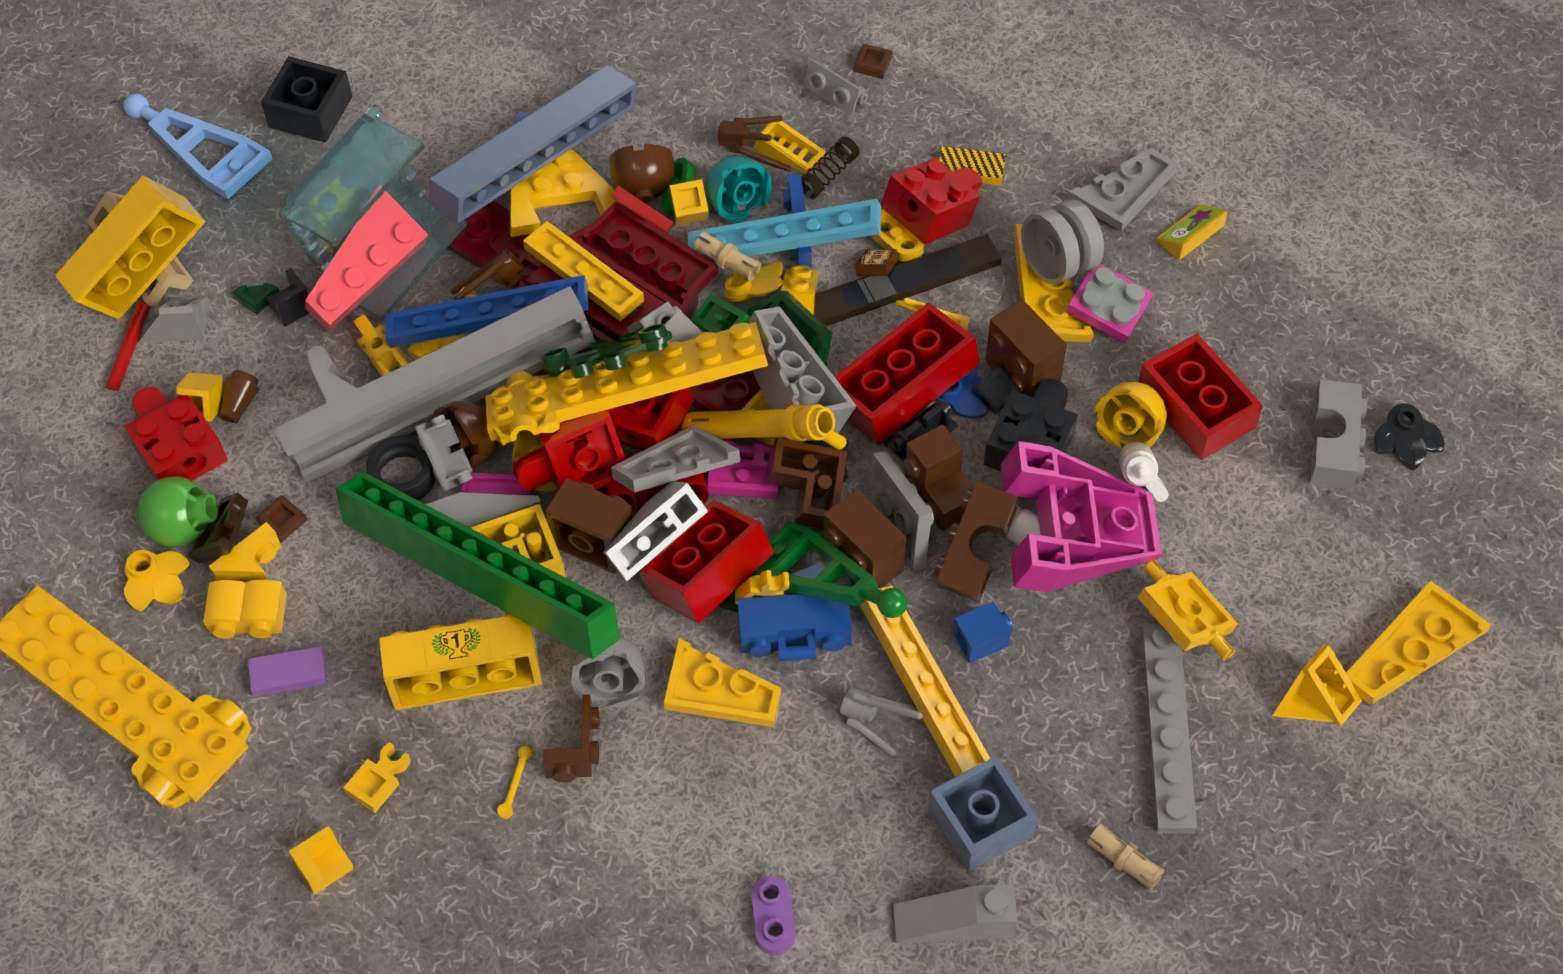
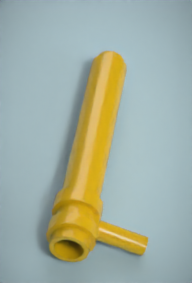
[681,404,846,450]

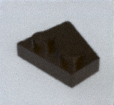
[188,492,249,564]

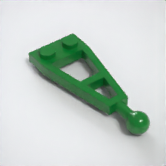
[749,521,907,618]

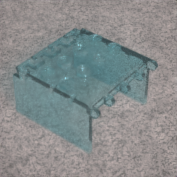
[281,104,467,321]

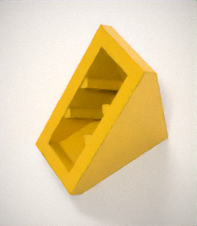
[1272,644,1363,726]

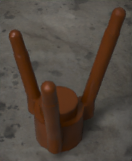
[718,115,791,172]
[451,248,524,300]

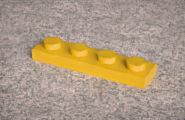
[523,221,644,322]

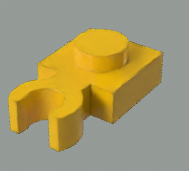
[735,570,789,604]
[343,742,411,813]

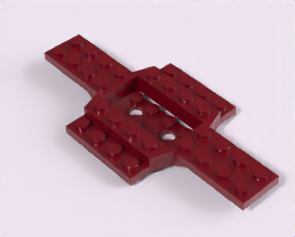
[431,201,761,412]

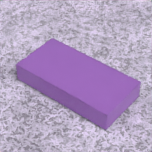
[248,646,327,697]

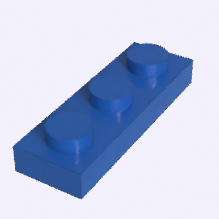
[782,174,812,270]

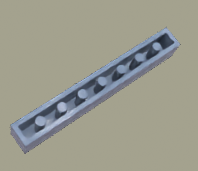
[429,65,636,223]

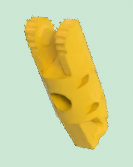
[353,314,409,377]

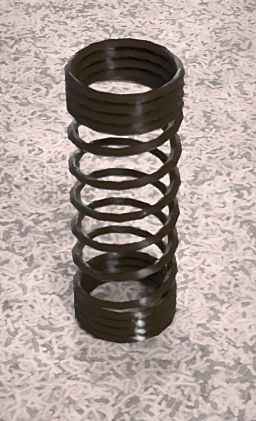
[801,136,859,199]

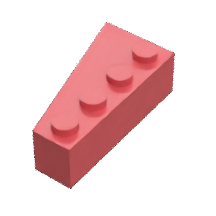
[305,186,428,332]

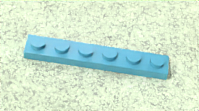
[687,199,881,262]

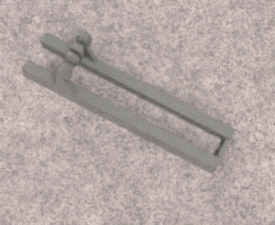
[275,286,595,482]

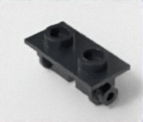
[884,401,958,462]

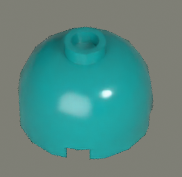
[705,155,772,223]

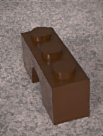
[933,481,1020,602]

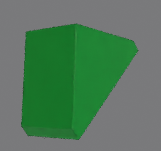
[691,293,751,333]

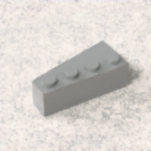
[748,307,856,442]

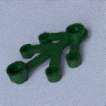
[540,324,673,378]

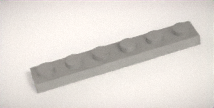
[1141,623,1197,834]

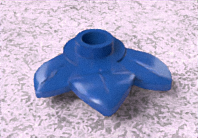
[935,365,986,418]

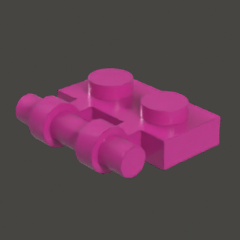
[706,439,778,499]

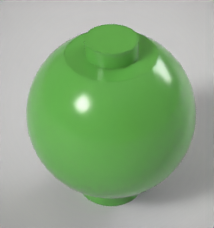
[135,477,218,548]

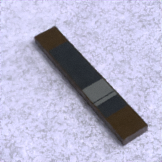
[814,234,1002,326]

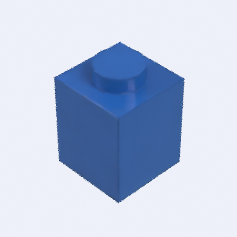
[953,601,1013,663]

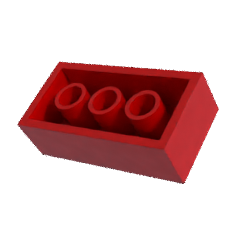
[834,302,980,445]

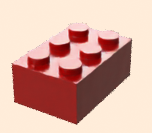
[1138,333,1263,460]
[639,499,774,624]

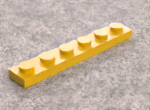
[860,586,990,777]

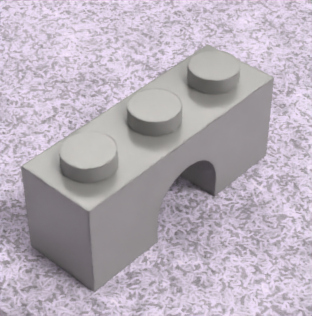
[1309,379,1367,489]

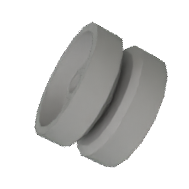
[1021,199,1104,285]

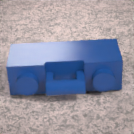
[738,594,852,662]

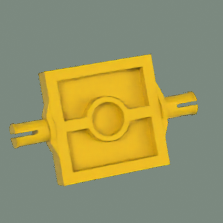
[1137,559,1238,661]

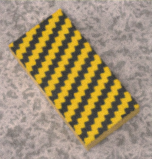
[939,146,1006,186]

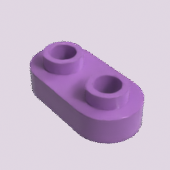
[752,876,795,955]

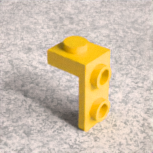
[781,265,819,315]

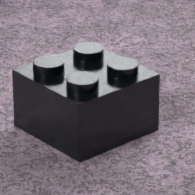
[261,56,353,142]

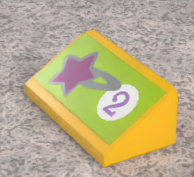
[1155,204,1227,260]

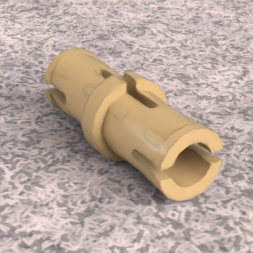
[694,231,761,281]
[1087,824,1165,891]

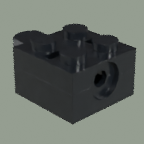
[983,378,1078,471]

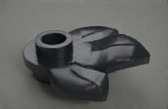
[1374,403,1445,470]

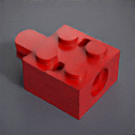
[881,158,982,245]
[124,387,228,481]
[607,388,694,450]
[512,410,626,491]

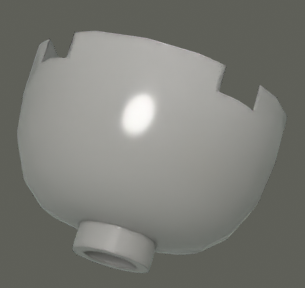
[571,636,646,707]

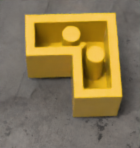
[471,504,566,578]

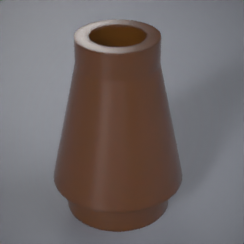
[218,370,259,424]

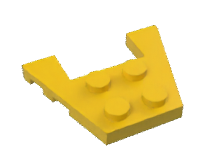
[510,149,626,237]

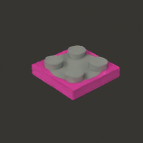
[1066,264,1154,344]

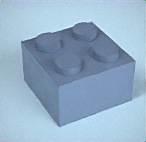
[928,756,1038,872]

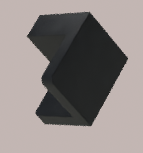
[266,268,309,327]

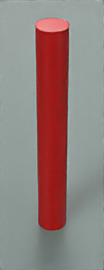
[106,302,150,391]

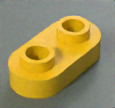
[870,210,924,262]

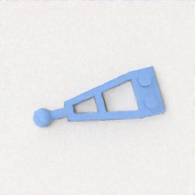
[123,94,272,199]

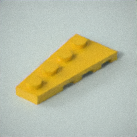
[1013,224,1094,342]

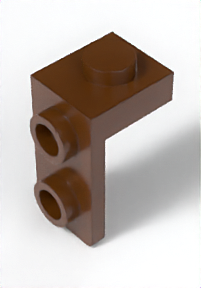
[543,694,600,782]

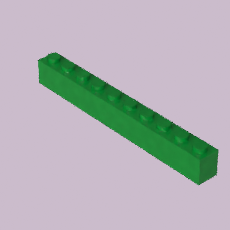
[335,472,620,659]

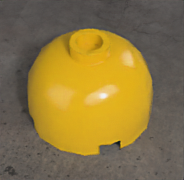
[1094,382,1167,449]

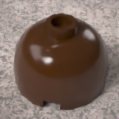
[609,144,674,203]
[431,400,497,469]

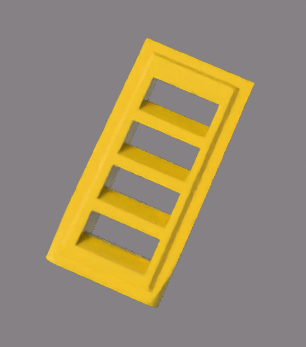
[753,121,826,174]

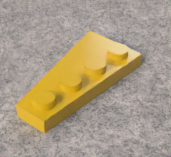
[1346,581,1491,705]

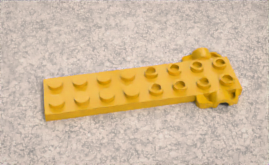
[485,322,768,446]
[0,585,252,809]

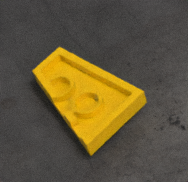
[664,638,781,728]

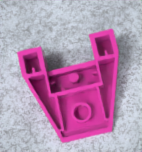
[1001,441,1162,592]

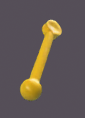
[497,746,532,819]

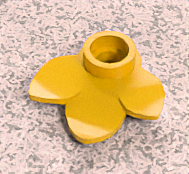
[725,261,783,303]
[124,550,190,612]

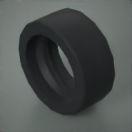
[366,436,436,500]

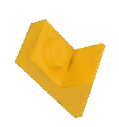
[209,522,282,582]

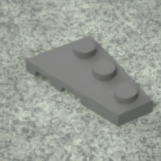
[1068,148,1178,231]
[611,425,741,492]
[871,451,934,572]

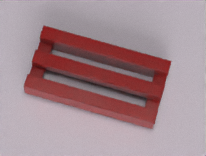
[612,186,674,233]

